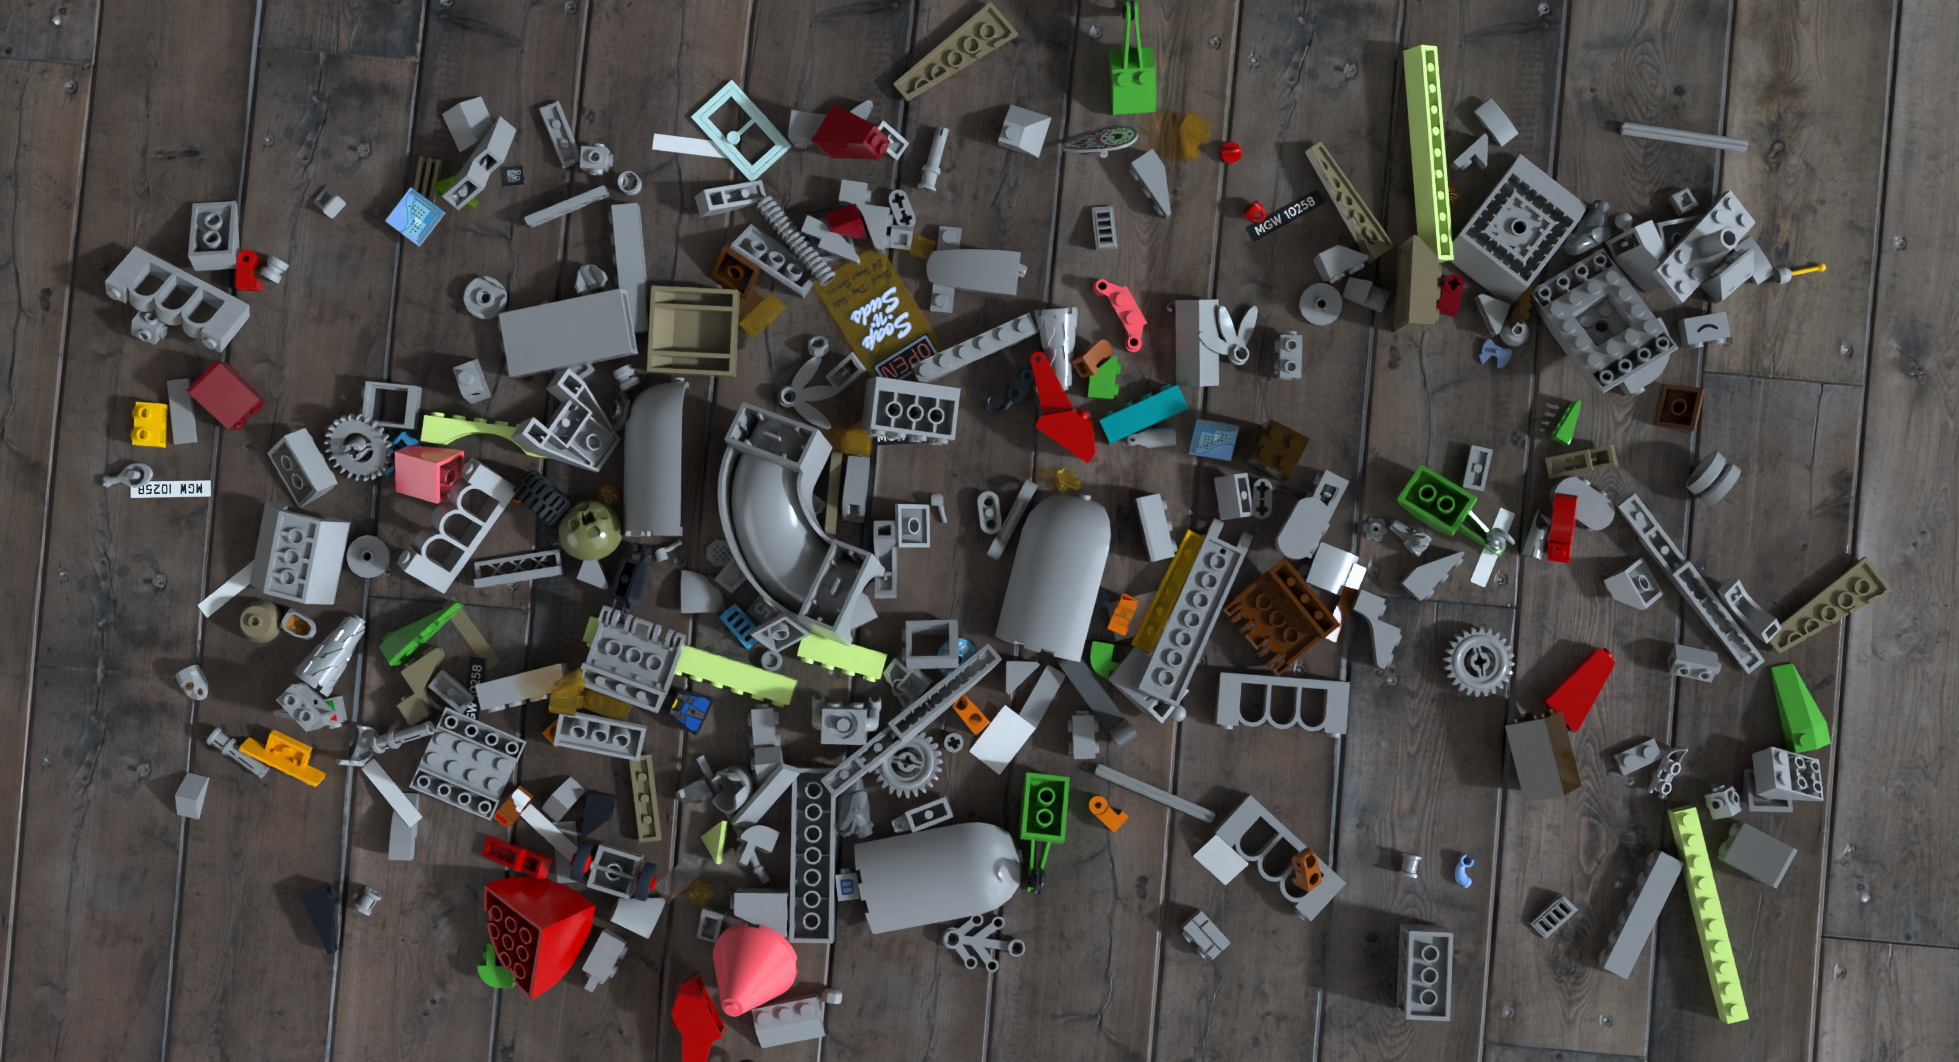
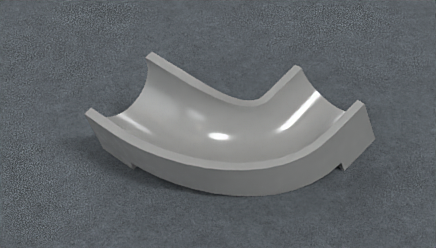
[718,402,885,647]

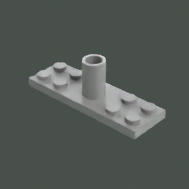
[1652,190,1756,305]

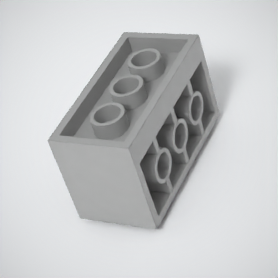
[861,377,961,445]
[1397,924,1453,1021]

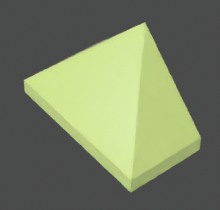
[701,819,729,864]

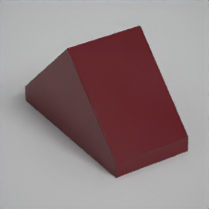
[825,203,868,241]

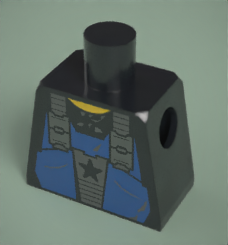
[663,688,715,735]

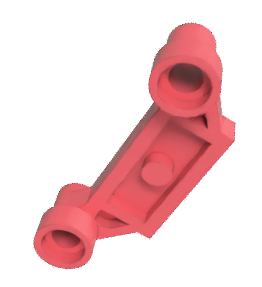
[1093,279,1147,353]

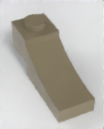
[1545,444,1618,479]

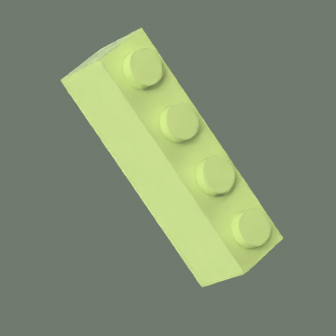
[797,632,888,682]

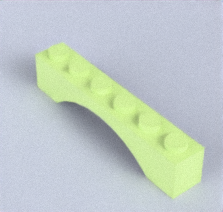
[421,412,551,459]

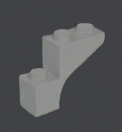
[839,179,894,254]
[1350,589,1402,669]

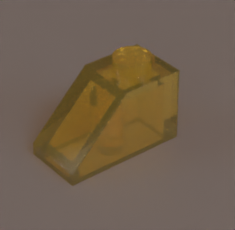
[841,419,873,457]

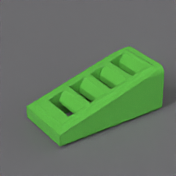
[1550,400,1581,446]

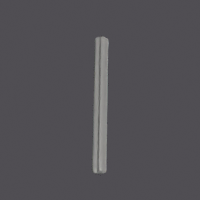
[1620,122,1748,152]
[1094,764,1215,823]

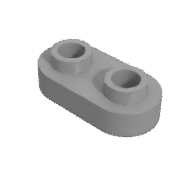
[978,491,1002,534]

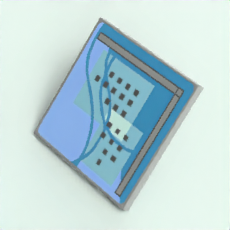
[385,187,445,247]
[1189,419,1239,461]

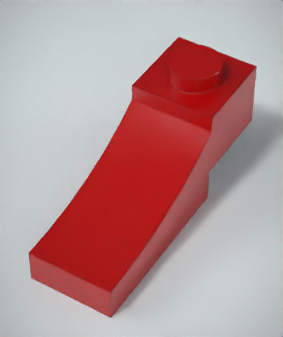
[1547,493,1578,564]
[481,835,553,879]

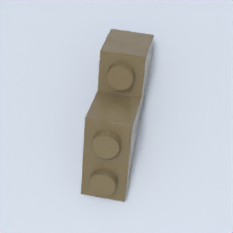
[397,646,445,727]

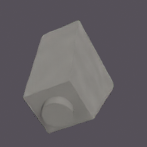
[842,455,870,523]

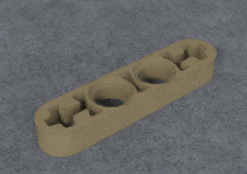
[825,451,843,535]

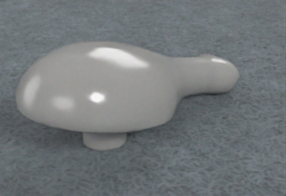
[102,463,153,488]

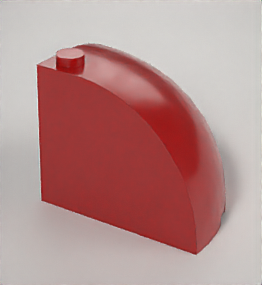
[484,877,595,1000]

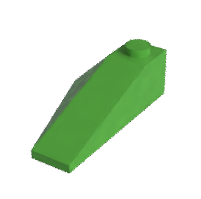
[379,603,464,666]
[1770,663,1831,753]

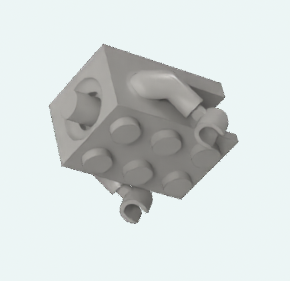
[812,695,881,745]

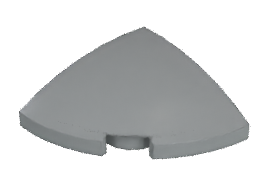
[681,570,726,613]

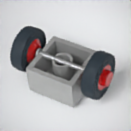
[570,842,658,902]

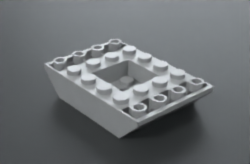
[1449,154,1588,306]
[1530,248,1678,393]

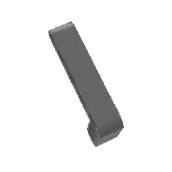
[1056,658,1138,748]

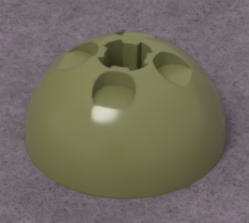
[558,500,623,561]

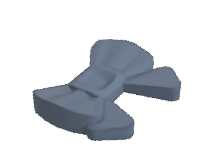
[1479,339,1512,368]

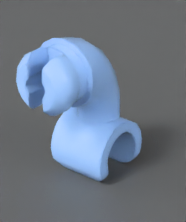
[1455,853,1474,888]

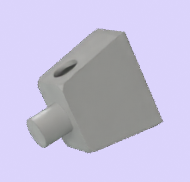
[453,359,491,404]

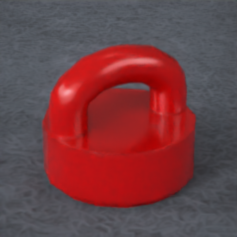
[1220,142,1242,164]
[1243,200,1266,222]

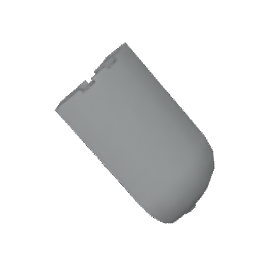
[623,378,689,537]
[995,493,1111,662]
[854,822,1025,934]

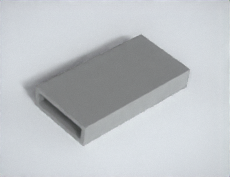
[498,289,638,378]

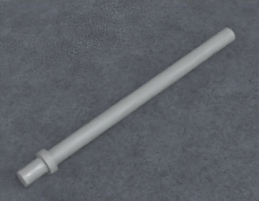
[696,755,770,884]

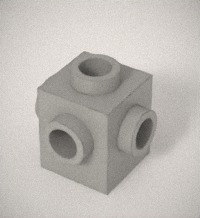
[580,143,613,176]
[131,311,168,345]
[1705,784,1741,820]

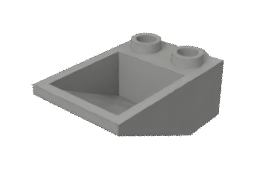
[1606,212,1668,293]
[1108,647,1189,724]

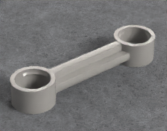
[986,480,1038,561]

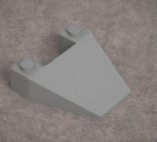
[511,368,621,473]

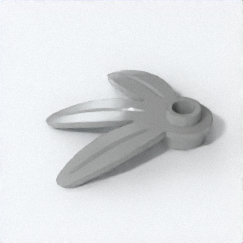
[1198,305,1258,365]
[777,356,839,429]

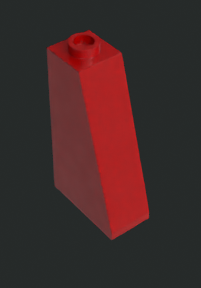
[1541,647,1616,733]

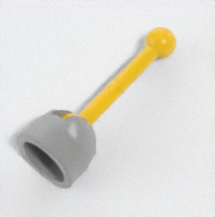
[1773,263,1826,285]

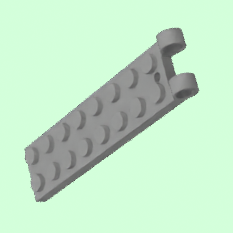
[1137,518,1253,708]

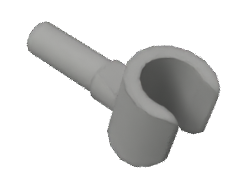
[931,494,947,523]
[655,539,682,562]

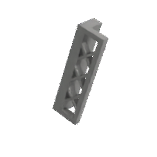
[473,549,564,588]

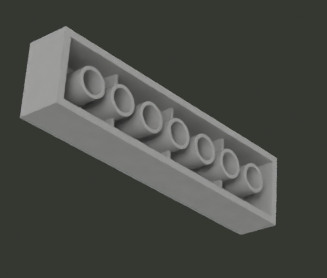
[789,766,836,943]

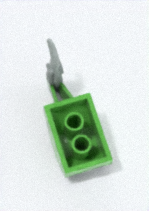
[1397,464,1515,557]

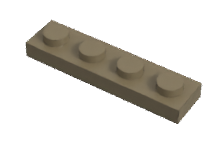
[629,754,662,843]

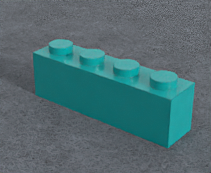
[1098,384,1188,445]

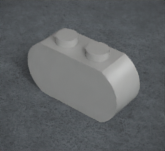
[1549,477,1615,531]
[1275,497,1330,559]

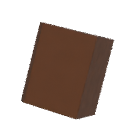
[710,245,764,300]
[1655,384,1705,433]

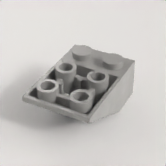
[1700,247,1755,304]
[1752,747,1824,801]

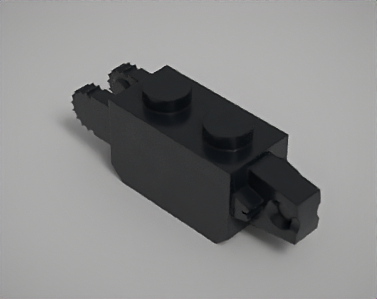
[610,543,653,619]

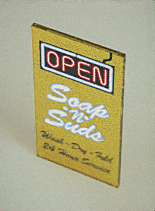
[813,247,945,382]

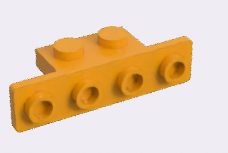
[239,730,326,787]

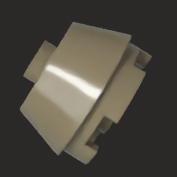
[240,600,283,643]

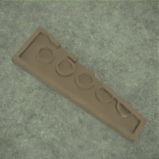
[893,1,1018,101]
[1305,142,1395,263]
[1768,557,1893,654]

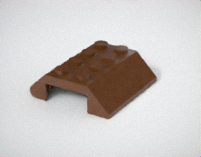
[1222,558,1340,677]

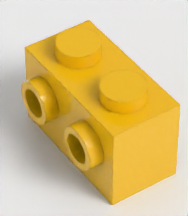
[130,402,169,448]

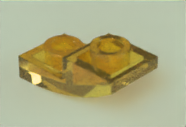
[739,292,787,339]

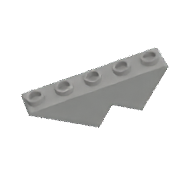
[442,116,516,210]

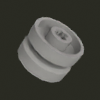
[1685,451,1741,506]

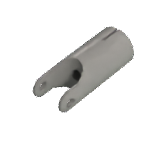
[1127,426,1176,448]
[1522,509,1553,560]

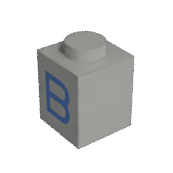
[835,867,860,901]

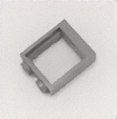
[359,381,422,430]
[902,620,959,669]
[276,682,336,732]

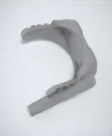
[336,724,378,767]

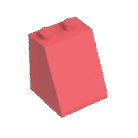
[394,445,464,504]

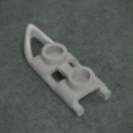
[1647,746,1688,799]

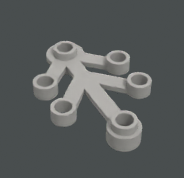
[942,914,1025,972]

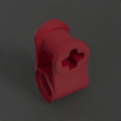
[1436,274,1464,317]

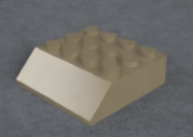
[1393,235,1442,334]
[647,286,740,378]

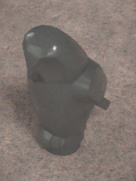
[1564,200,1620,256]
[836,777,874,838]

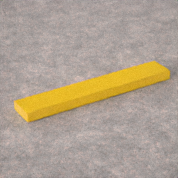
[1131,529,1205,654]

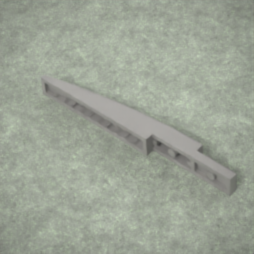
[1616,493,1765,674]
[820,643,1002,798]

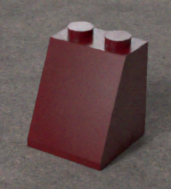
[811,104,891,160]
[186,360,266,431]

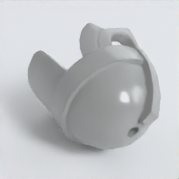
[711,765,755,814]

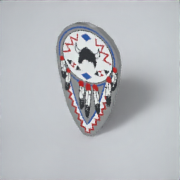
[1062,126,1138,158]

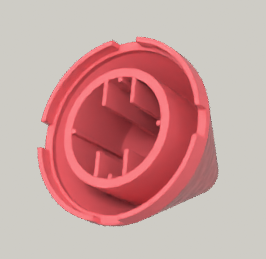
[712,923,798,1017]

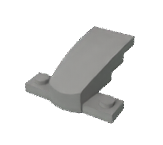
[926,226,1021,314]

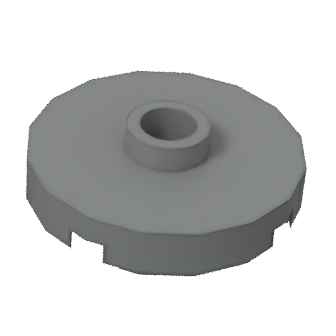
[463,276,507,319]
[1299,283,1342,326]
[346,535,391,578]

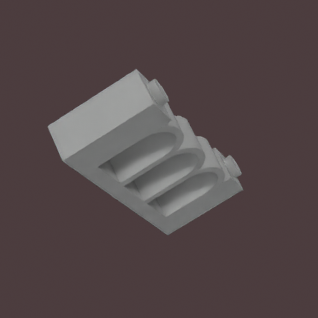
[105,246,250,353]
[397,457,516,594]
[1215,672,1350,738]
[1214,793,1346,921]

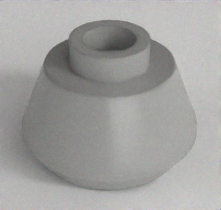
[1500,318,1529,346]

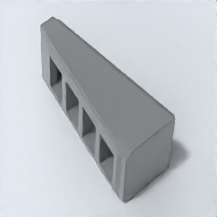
[1091,206,1117,251]
[1529,893,1578,939]

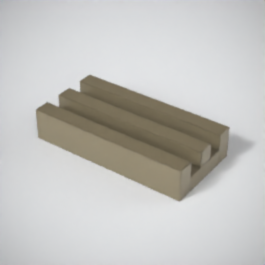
[414,156,442,203]

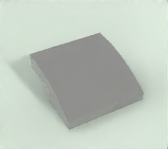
[1305,542,1359,596]

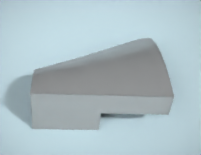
[883,653,933,712]
[608,896,666,939]

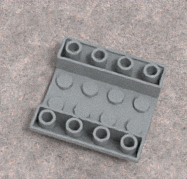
[250,501,350,605]
[409,707,527,821]

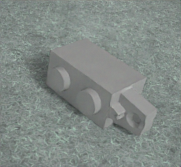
[892,795,953,833]
[582,929,629,992]

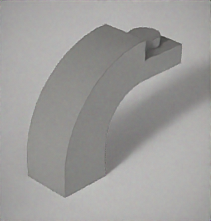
[874,521,897,599]
[1717,575,1782,644]

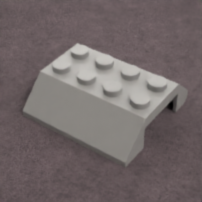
[575,605,686,713]

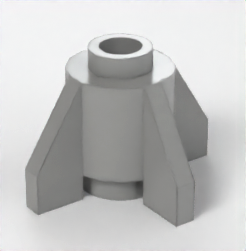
[574,264,615,296]

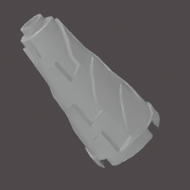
[1034,307,1078,390]
[292,614,366,697]

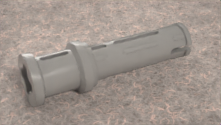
[917,126,949,193]
[371,721,435,754]
[206,727,269,779]

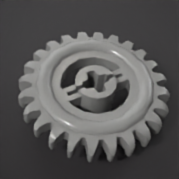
[324,413,393,481]
[1443,626,1515,697]
[873,732,943,799]

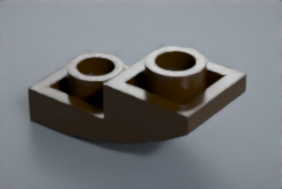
[1508,285,1535,328]

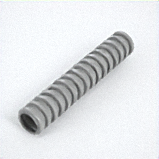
[756,196,835,286]

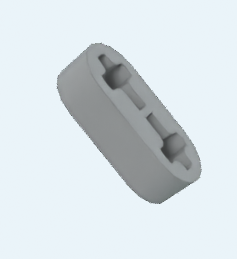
[889,190,916,227]
[1252,478,1272,519]

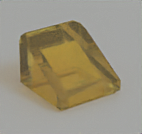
[909,235,936,262]

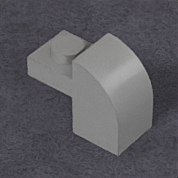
[735,825,780,867]

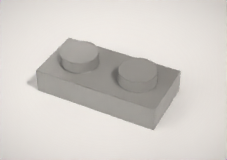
[1461,445,1493,492]
[428,669,476,713]
[1613,738,1663,775]

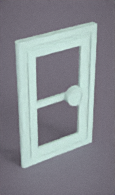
[691,80,792,182]

